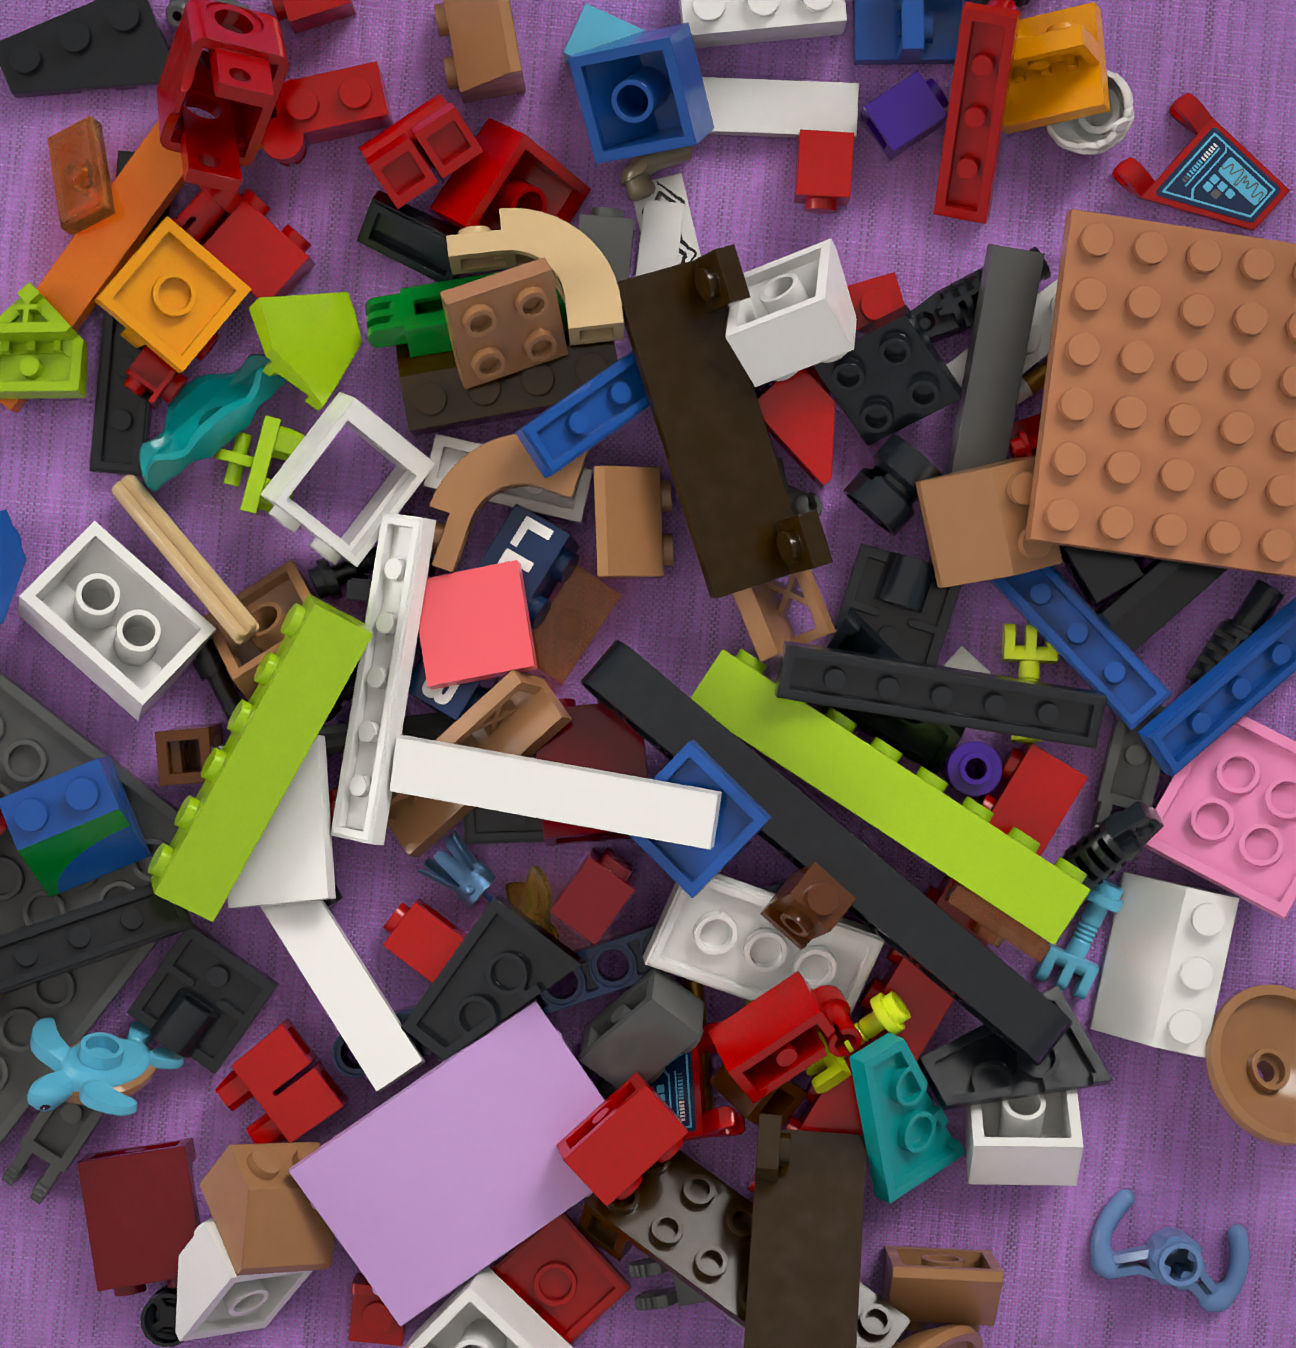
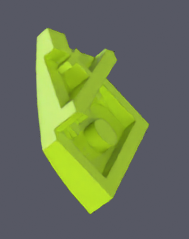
[0,282,88,399]
[249,292,362,411]

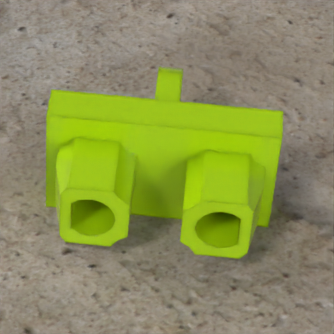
[214,415,305,515]

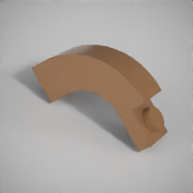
[429,434,591,573]

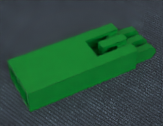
[365,271,568,358]

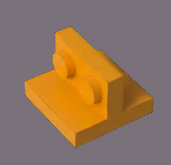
[1003,2,1110,134]
[95,216,252,373]

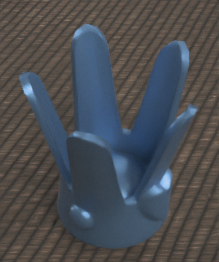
[417,830,496,908]

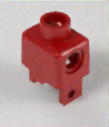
[157,0,289,194]

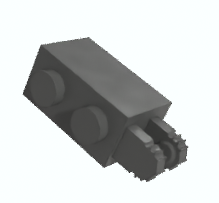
[576,968,704,1100]

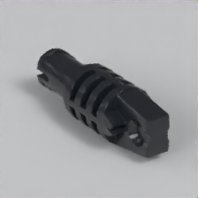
[911,247,1051,343]
[1186,580,1284,683]
[1062,801,1164,889]

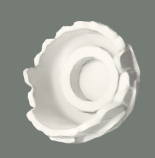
[1047,70,1134,155]

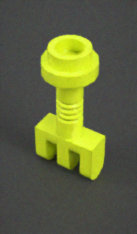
[1001,623,1058,743]
[805,991,911,1094]

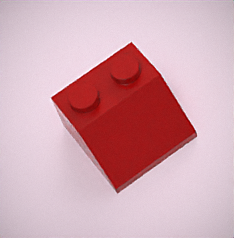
[430,118,592,231]

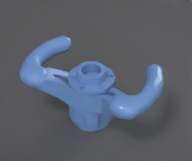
[1090,1189,1250,1312]

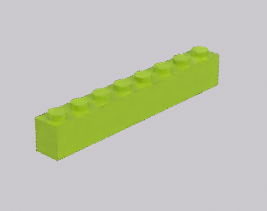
[690,648,1091,945]

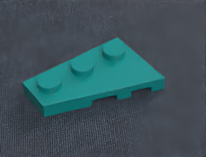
[849,1032,966,1204]

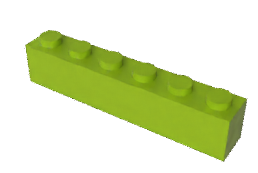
[148,594,373,922]

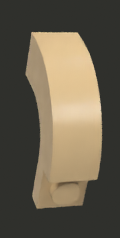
[446,208,625,346]

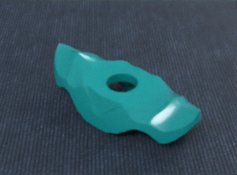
[139,354,287,492]

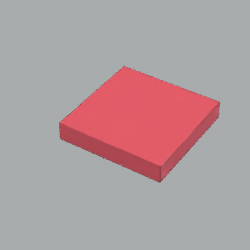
[419,560,538,690]

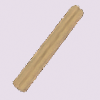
[112,474,259,644]

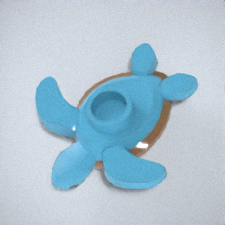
[27,1017,185,1116]

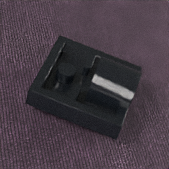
[812,305,962,446]
[830,543,961,665]
[127,923,279,1074]

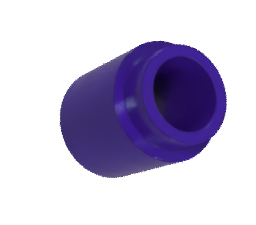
[943,742,1002,796]

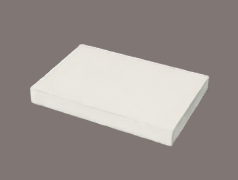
[219,735,336,909]

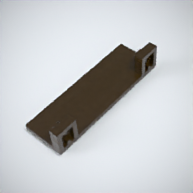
[617,244,833,599]
[744,1114,867,1348]
[578,1150,910,1348]

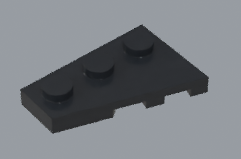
[0,0,170,98]

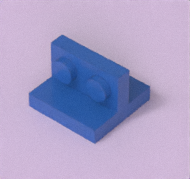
[853,0,962,65]
[629,739,772,898]

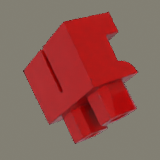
[359,93,484,209]
[215,1018,349,1144]

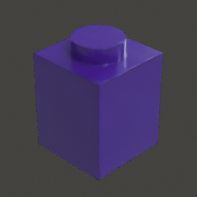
[860,70,948,161]

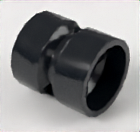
[843,433,943,536]

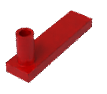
[933,0,1021,224]

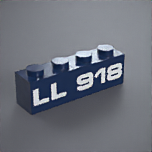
[408,504,580,722]

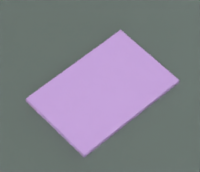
[289,999,605,1326]

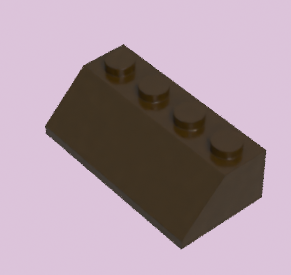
[396,331,618,436]

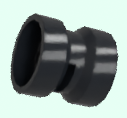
[140,1284,184,1347]

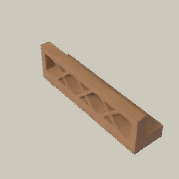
[732,569,836,662]
[387,669,572,858]

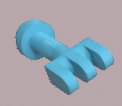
[1034,879,1124,1000]

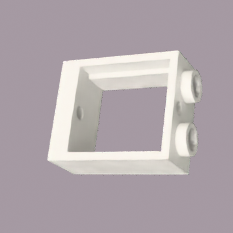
[260,392,436,567]

